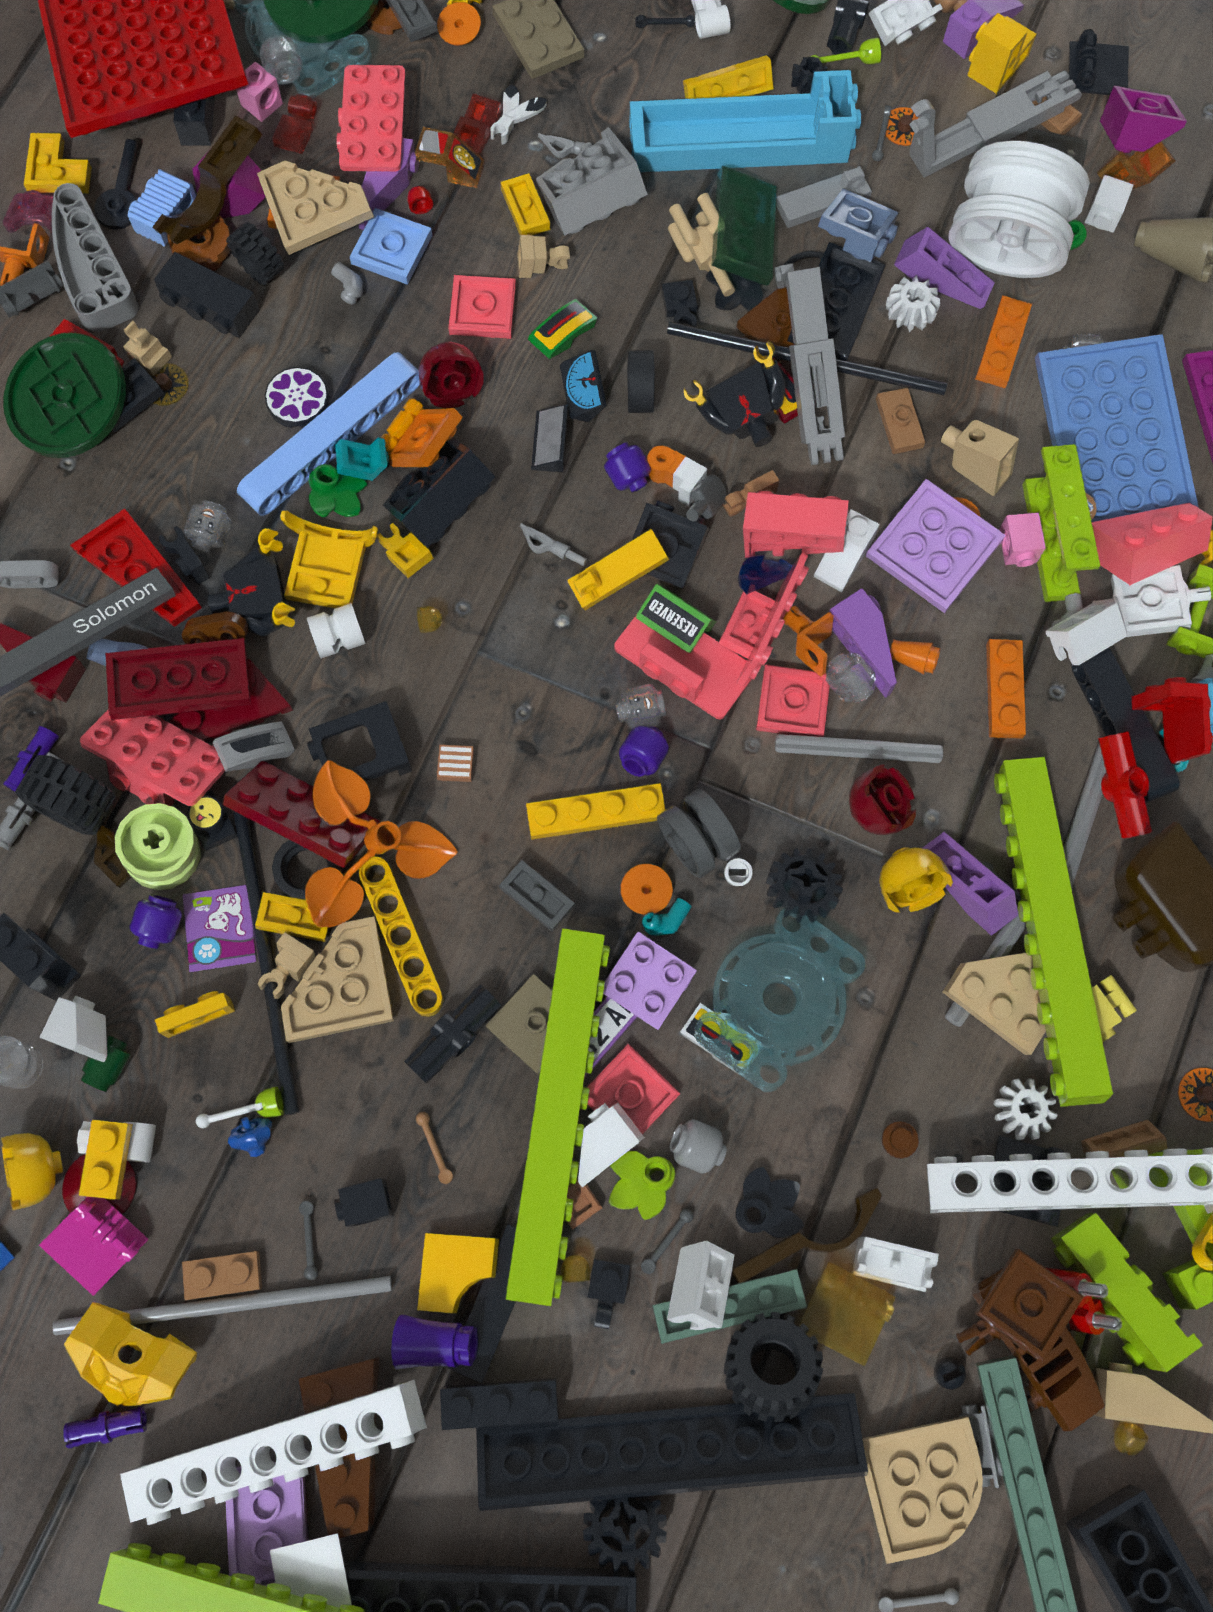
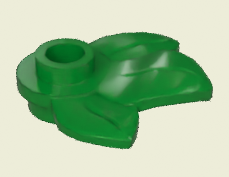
[309,464,367,518]

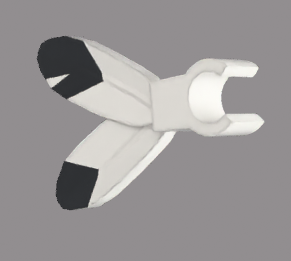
[490,85,547,145]

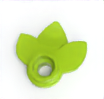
[609,1151,675,1220]

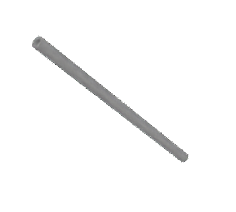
[53,1276,392,1335]

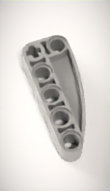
[52,183,139,333]

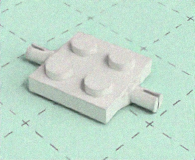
[1092,565,1211,637]

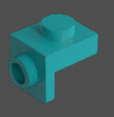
[335,437,389,481]

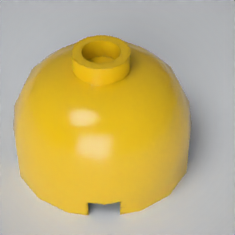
[879,847,953,913]
[1,1133,63,1210]

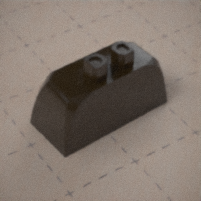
[1112,821,1213,972]

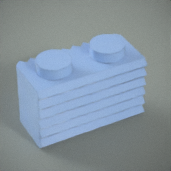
[127,169,196,247]

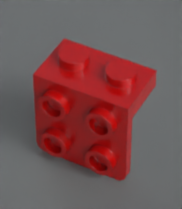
[1132,677,1213,764]

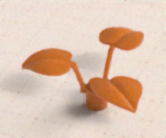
[305,760,458,927]

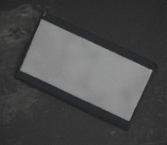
[531,405,568,472]

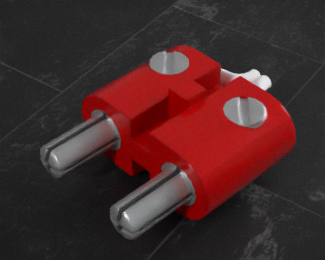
[1046,1268,1122,1335]

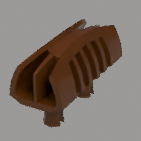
[955,1268,1105,1431]

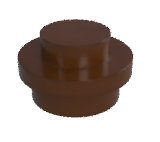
[882,1121,919,1159]

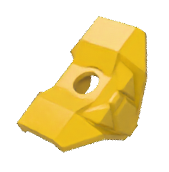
[64,1302,197,1406]

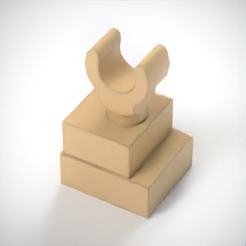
[517,235,570,278]
[123,320,172,377]
[258,932,315,999]

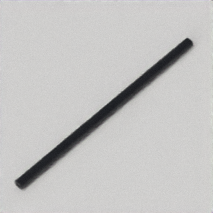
[667,321,947,396]
[233,811,300,1116]

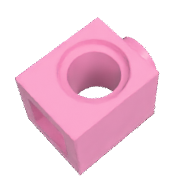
[236,62,283,122]
[999,513,1046,567]

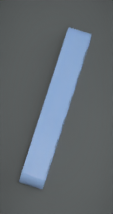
[237,352,420,516]

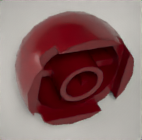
[419,341,484,409]
[849,764,916,835]

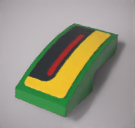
[528,299,597,359]

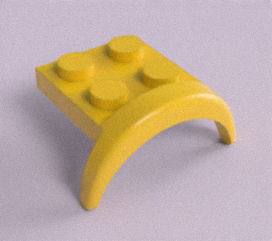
[280,510,378,608]

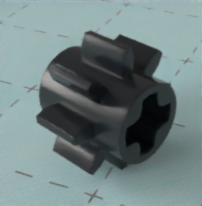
[791,57,828,94]

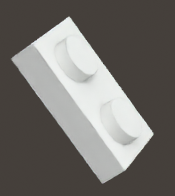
[868,0,943,46]

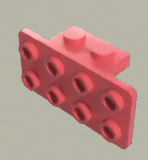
[337,65,406,172]
[718,552,809,686]
[614,614,752,720]
[80,709,225,806]

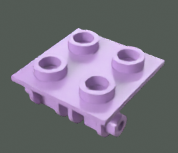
[603,932,697,1030]

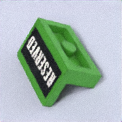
[636,584,717,653]

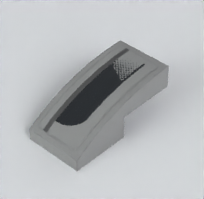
[213,721,295,772]

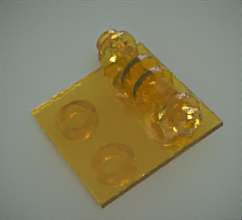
[798,1261,896,1366]

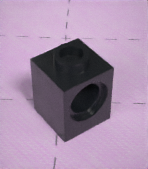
[334,1178,394,1227]

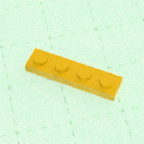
[526,783,665,840]

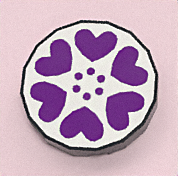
[264,367,329,428]

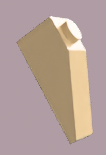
[1095,1362,1213,1434]

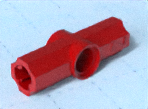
[1098,731,1152,838]

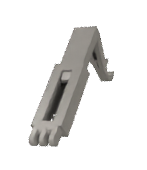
[909,70,1082,178]
[774,264,845,465]

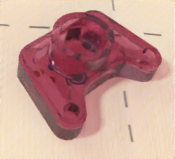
[3,190,53,235]

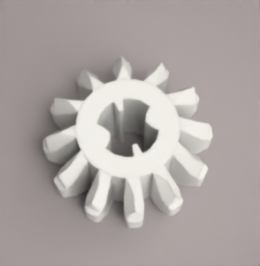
[886,275,940,332]
[993,1078,1057,1140]

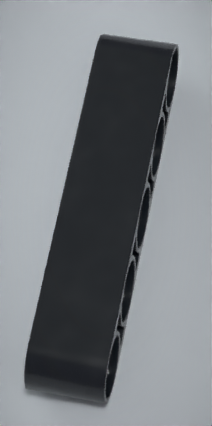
[1071,648,1180,803]

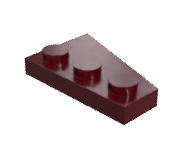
[169,659,293,743]

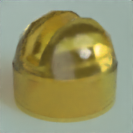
[417,606,442,634]
[560,1255,590,1283]
[1113,1421,1149,1456]

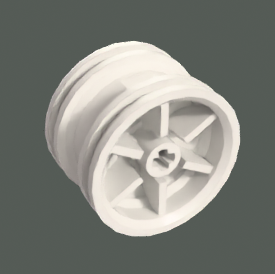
[949,141,1090,278]

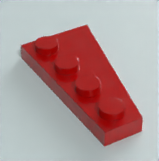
[70,508,202,627]

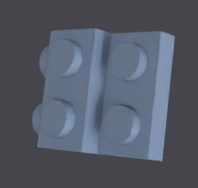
[818,188,899,262]

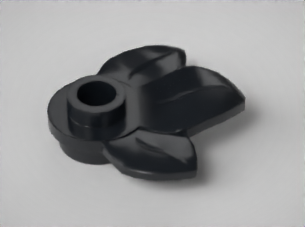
[706,260,764,311]
[735,1167,804,1238]

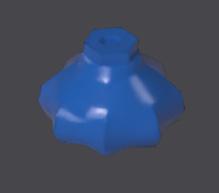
[228,1117,272,1157]

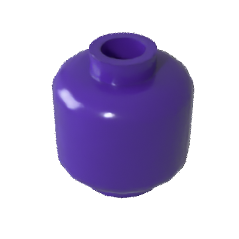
[604,442,651,493]
[619,726,669,777]
[129,894,182,949]

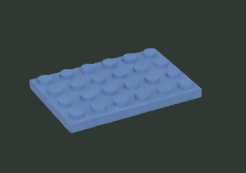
[1035,334,1199,522]

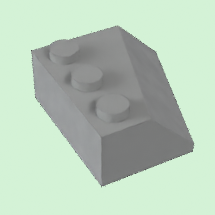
[536,127,648,236]

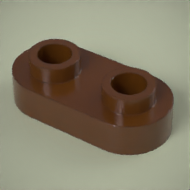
[182,612,249,644]

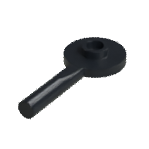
[94,139,138,230]

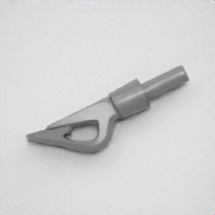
[538,133,585,159]
[520,523,587,566]

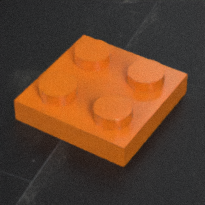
[388,408,463,467]

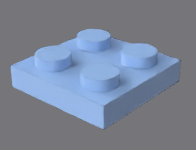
[350,208,433,285]

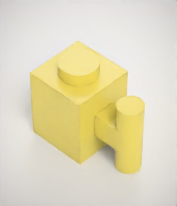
[1092,975,1137,1042]

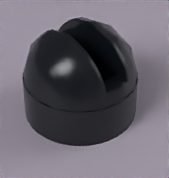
[934,1357,966,1390]

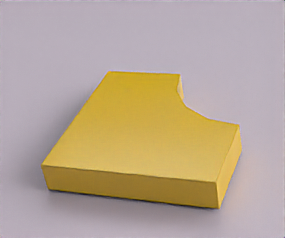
[417,1233,499,1313]

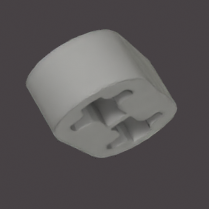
[0,560,59,589]

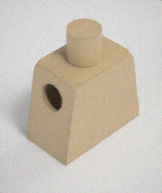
[941,420,1019,496]

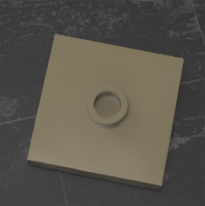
[485,974,552,1075]

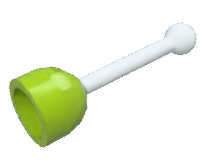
[196,1087,284,1128]

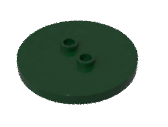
[263,0,379,43]
[3,333,126,458]

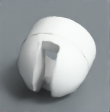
[724,858,752,886]

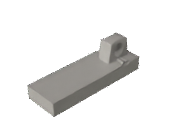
[775,166,872,228]

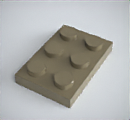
[492,0,584,79]

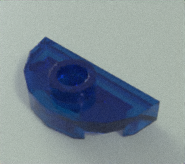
[737,555,793,595]

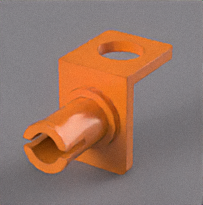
[0,223,49,286]
[783,606,834,677]

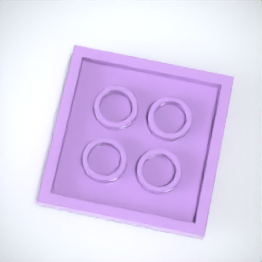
[866,479,1006,613]

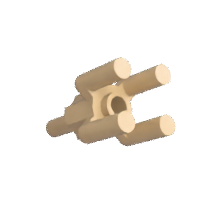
[668,193,735,297]

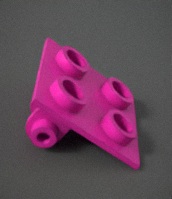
[39,1196,148,1296]

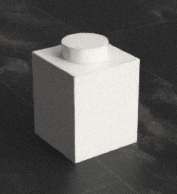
[1084,175,1133,233]

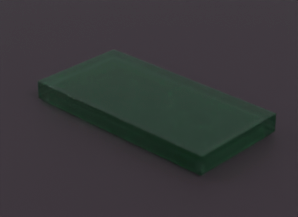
[711,166,777,286]

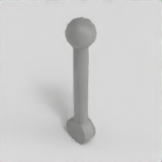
[878,1588,959,1612]

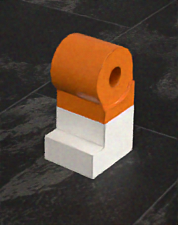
[647,446,707,507]

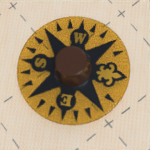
[149,363,188,406]

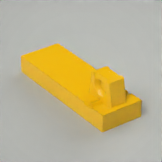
[683,55,773,99]
[567,529,670,611]

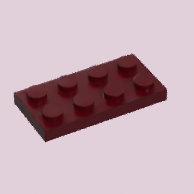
[105,638,251,720]
[223,761,380,868]

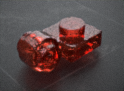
[272,93,317,154]

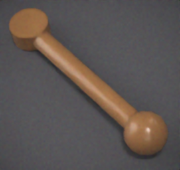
[416,1112,453,1184]

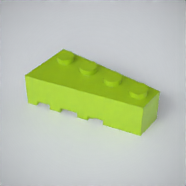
[1051,1213,1203,1372]

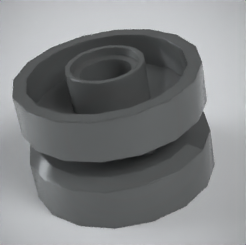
[657,788,741,878]

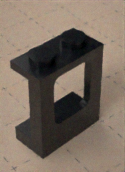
[307,701,413,782]
[0,913,82,1001]

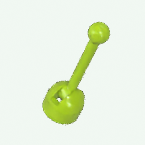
[811,38,881,65]

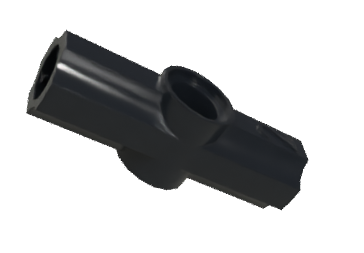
[826,0,869,55]
[404,984,502,1084]

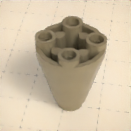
[1134,217,1213,283]

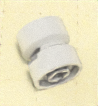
[307,603,365,658]

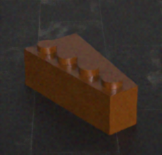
[298,1357,380,1538]

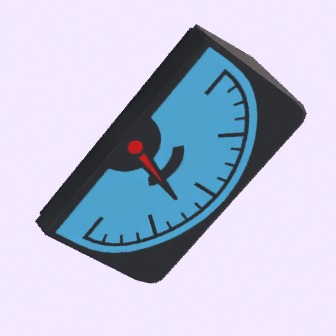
[560,350,607,422]

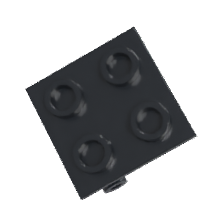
[1068,29,1129,95]
[993,1136,1064,1227]

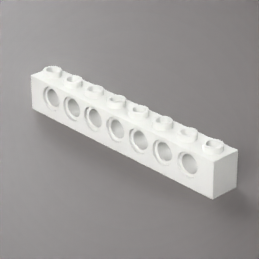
[927,1147,1213,1213]
[120,1380,427,1525]

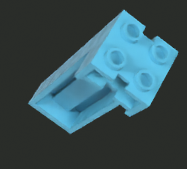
[629,70,861,172]

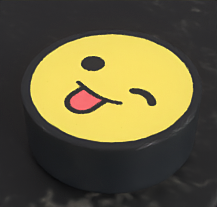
[188,796,225,833]

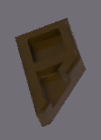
[94,822,131,888]

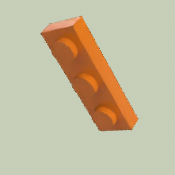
[975,295,1032,388]
[986,639,1026,739]

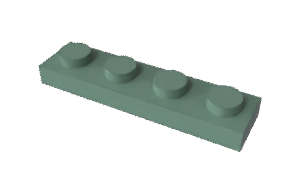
[652,1269,807,1344]

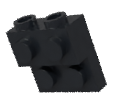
[632,500,709,589]

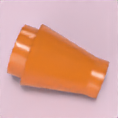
[890,639,941,675]

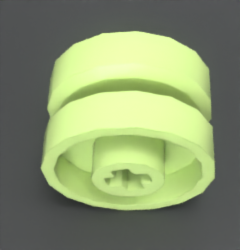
[115,803,201,890]

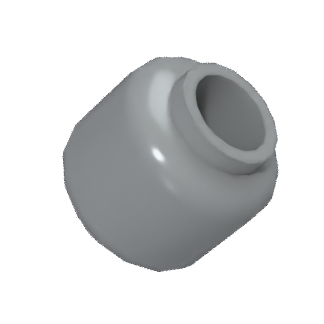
[670,1119,727,1174]

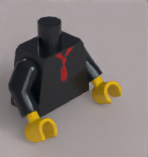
[684,341,786,447]
[208,529,295,636]

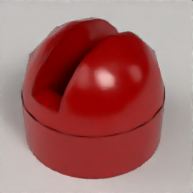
[407,185,433,214]

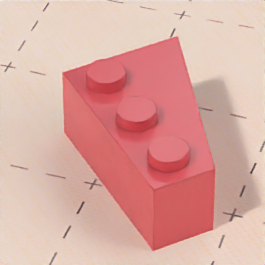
[743,491,849,558]
[1092,503,1213,585]

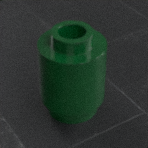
[81,1035,131,1092]

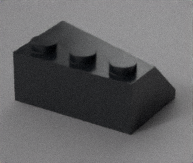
[383,437,496,548]

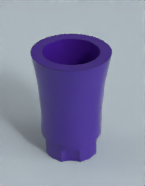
[391,1314,478,1370]

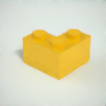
[967,13,1036,94]

